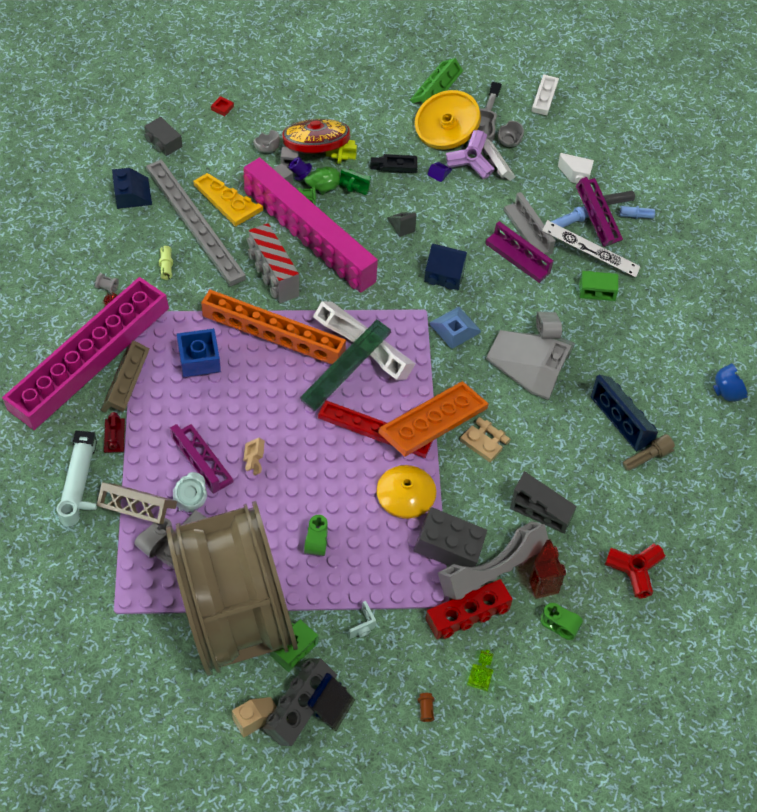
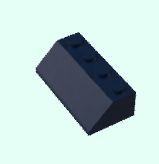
[590,374,658,452]

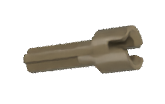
[623,434,675,471]

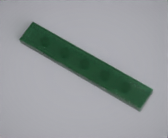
[300,319,391,411]

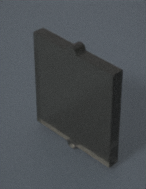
[312,677,355,731]

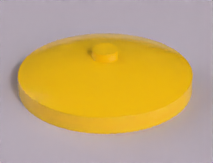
[415,90,481,150]

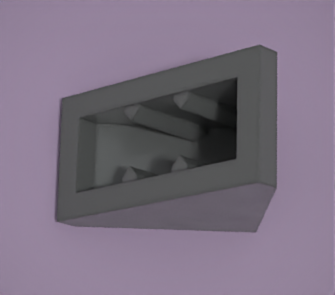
[387,212,417,237]

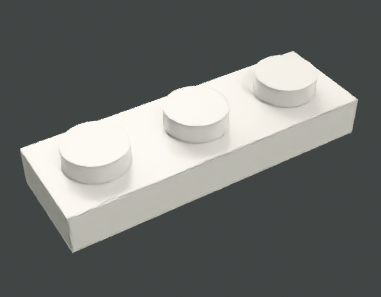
[532,74,559,115]
[482,138,516,181]

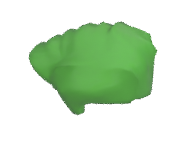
[305,167,340,195]

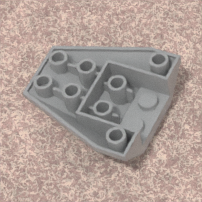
[486,330,575,400]

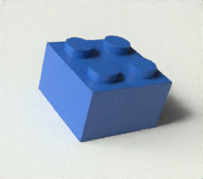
[177,328,221,377]

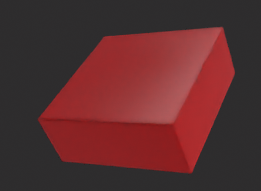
[211,96,234,116]

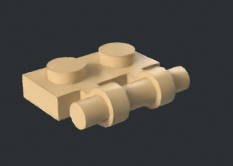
[460,417,511,463]

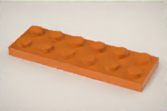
[379,381,489,457]

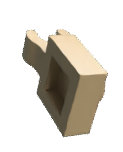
[243,438,265,475]

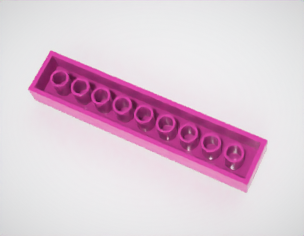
[243,157,378,293]
[2,277,169,430]

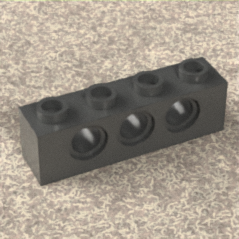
[263,658,337,746]

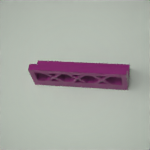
[576,177,623,247]
[485,221,554,283]
[170,424,233,494]

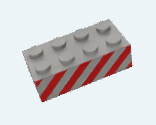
[247,223,299,304]

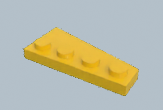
[193,173,263,227]

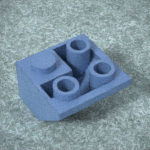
[430,307,481,349]

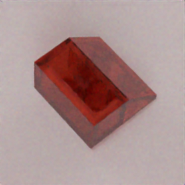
[529,539,566,599]

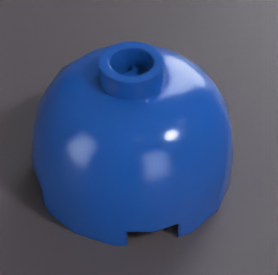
[713,363,748,402]

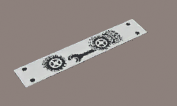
[542,220,640,277]

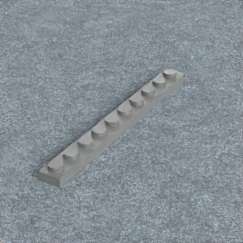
[146,159,246,286]

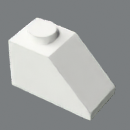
[558,153,594,183]

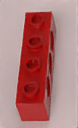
[425,579,513,639]

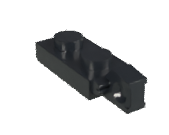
[370,154,418,173]

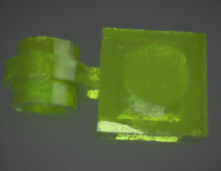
[467,649,494,692]

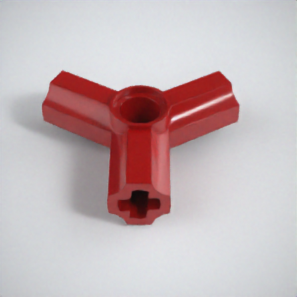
[605,544,666,599]

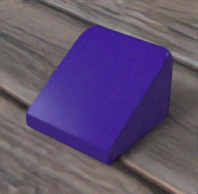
[427,162,452,182]

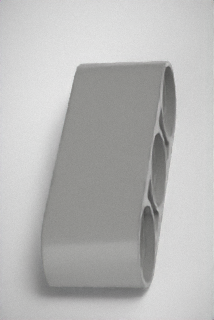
[536,311,562,339]

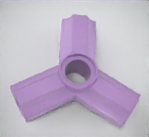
[446,130,495,180]

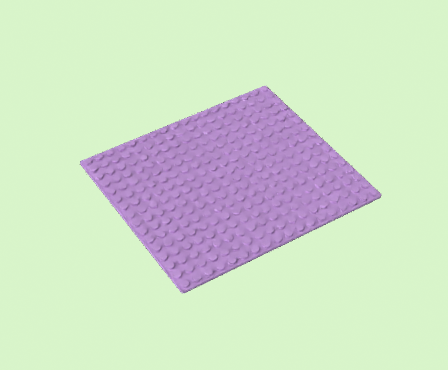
[114,310,449,614]

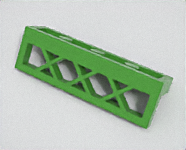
[410,58,463,103]

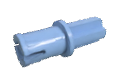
[620,206,655,219]

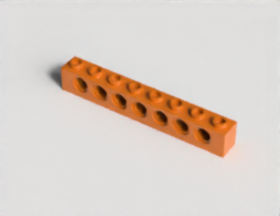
[201,290,346,367]

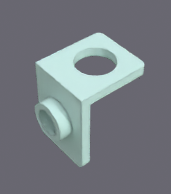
[348,601,376,639]

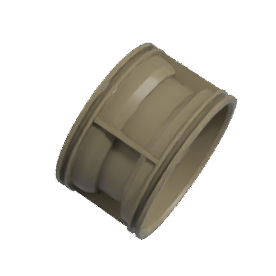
[166,501,298,676]

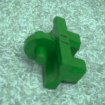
[339,168,371,195]

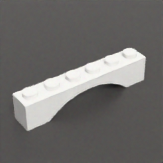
[313,301,416,380]

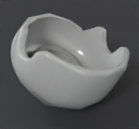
[498,120,524,147]
[253,130,280,154]

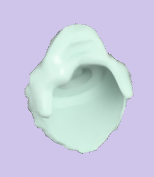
[173,472,207,513]

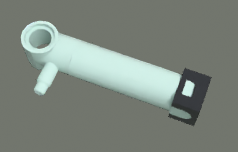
[57,430,97,526]

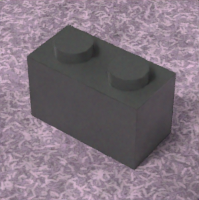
[144,117,182,156]

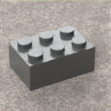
[414,507,488,567]

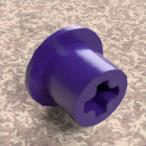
[289,157,312,181]

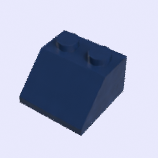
[112,168,152,209]
[424,243,467,290]

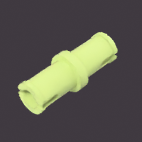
[159,246,173,280]

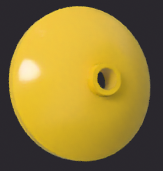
[377,465,436,519]

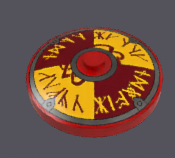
[282,119,350,153]

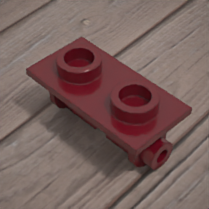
[104,412,125,453]

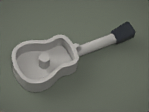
[468,82,502,142]

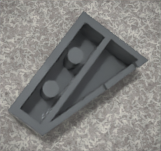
[510,471,577,534]

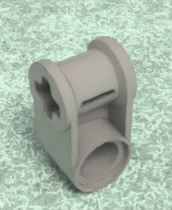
[134,518,172,558]

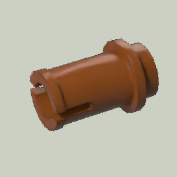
[417,693,435,722]

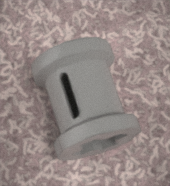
[95,273,119,294]

